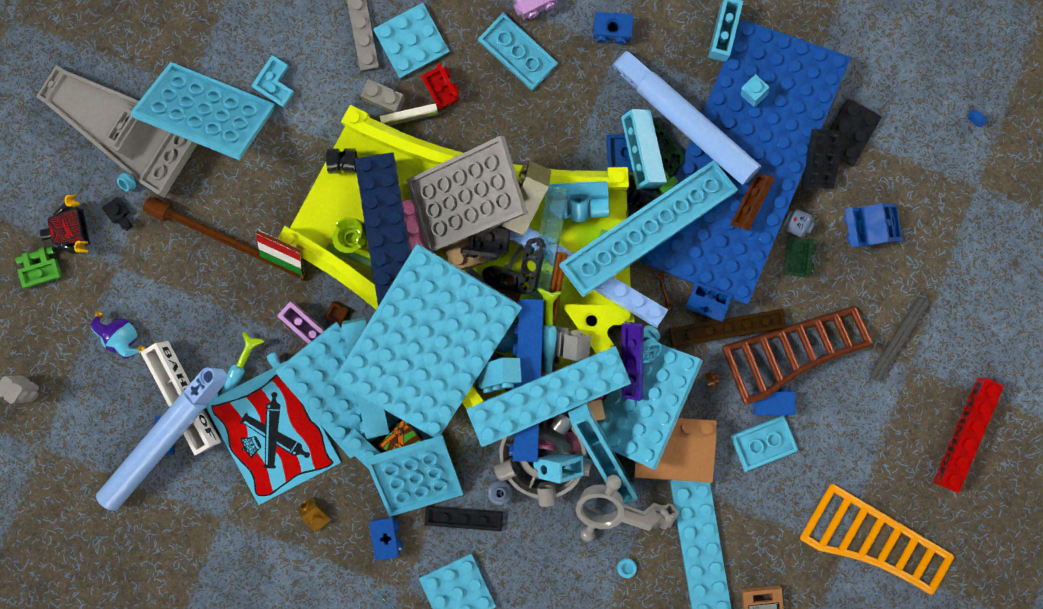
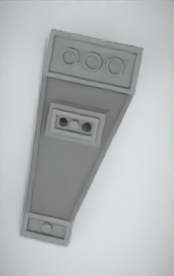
[36,65,198,198]

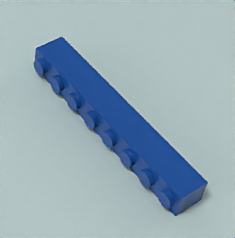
[509,299,544,462]

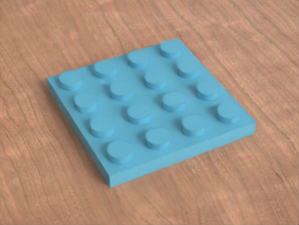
[366,435,463,517]

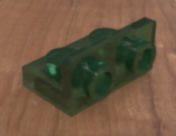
[783,237,816,278]

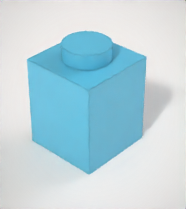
[741,74,770,108]

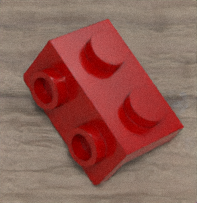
[421,63,460,111]

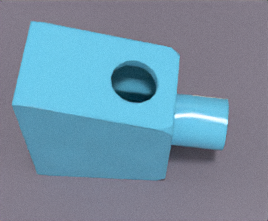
[533,454,584,483]

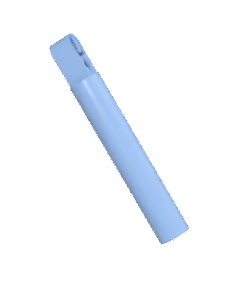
[612,51,761,186]
[96,368,227,511]

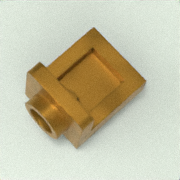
[298,497,330,532]

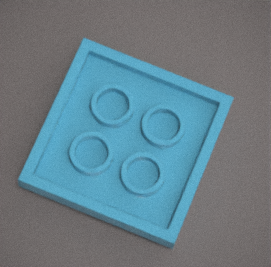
[373,3,450,79]
[419,553,496,609]

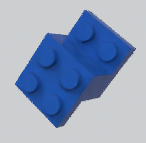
[844,203,903,247]

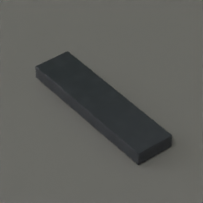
[424,506,503,532]

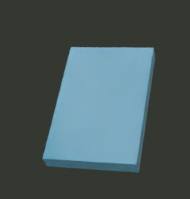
[730,415,799,472]

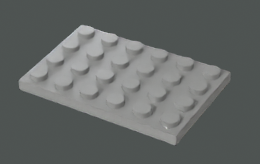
[407,136,528,253]

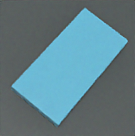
[478,12,558,91]

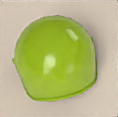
[332,217,367,253]

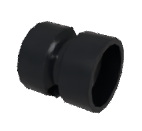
[326,148,357,174]

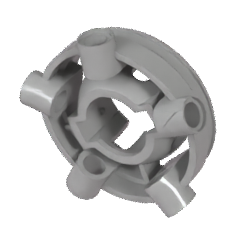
[494,412,593,507]

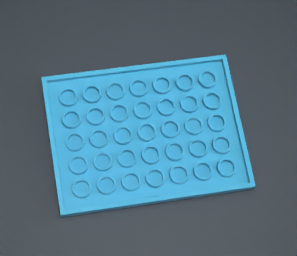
[333,243,522,437]

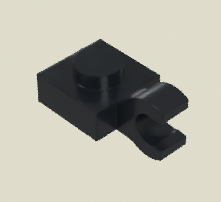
[102,197,133,231]

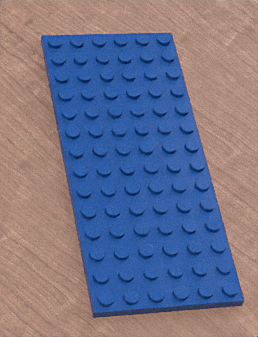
[640,20,851,305]

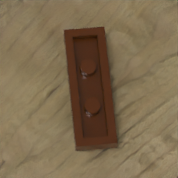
[730,173,775,231]

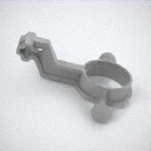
[576,475,678,542]

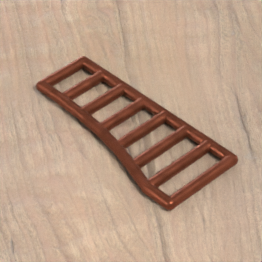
[722,306,873,404]

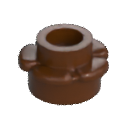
[705,370,720,388]

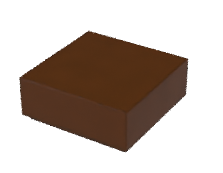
[324,301,350,326]

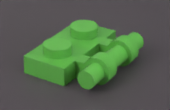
[15,246,62,288]

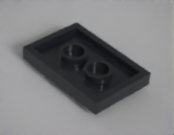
[830,98,882,167]
[802,129,844,189]

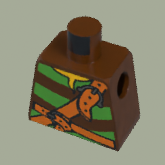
[379,420,424,451]

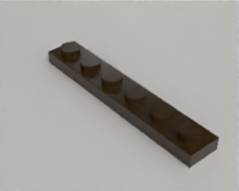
[669,309,787,347]

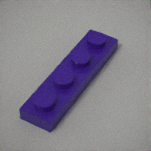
[622,321,644,401]

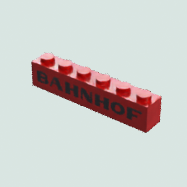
[933,378,1004,493]

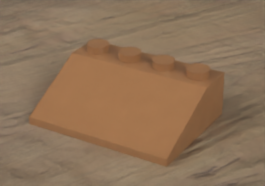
[634,418,716,483]

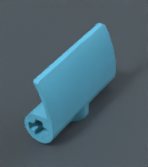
[549,181,609,222]

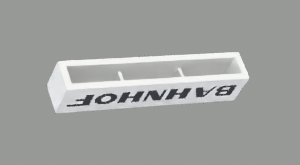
[141,341,221,455]

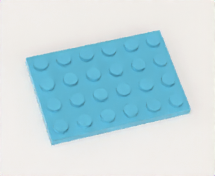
[131,62,275,160]
[275,321,400,459]
[597,344,703,470]

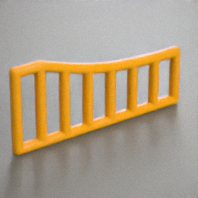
[800,484,954,595]

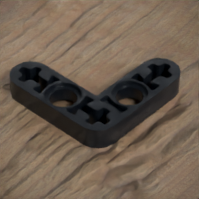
[482,237,546,294]

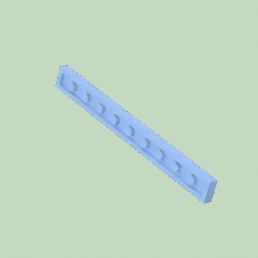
[497,224,668,328]

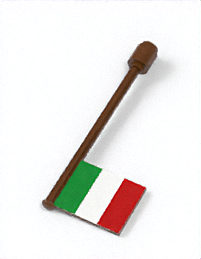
[143,197,307,281]

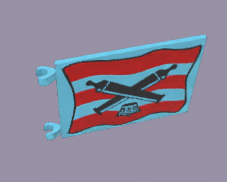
[206,353,341,505]

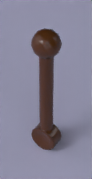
[657,273,673,312]

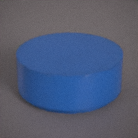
[967,109,987,127]

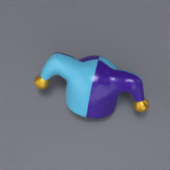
[90,311,146,359]

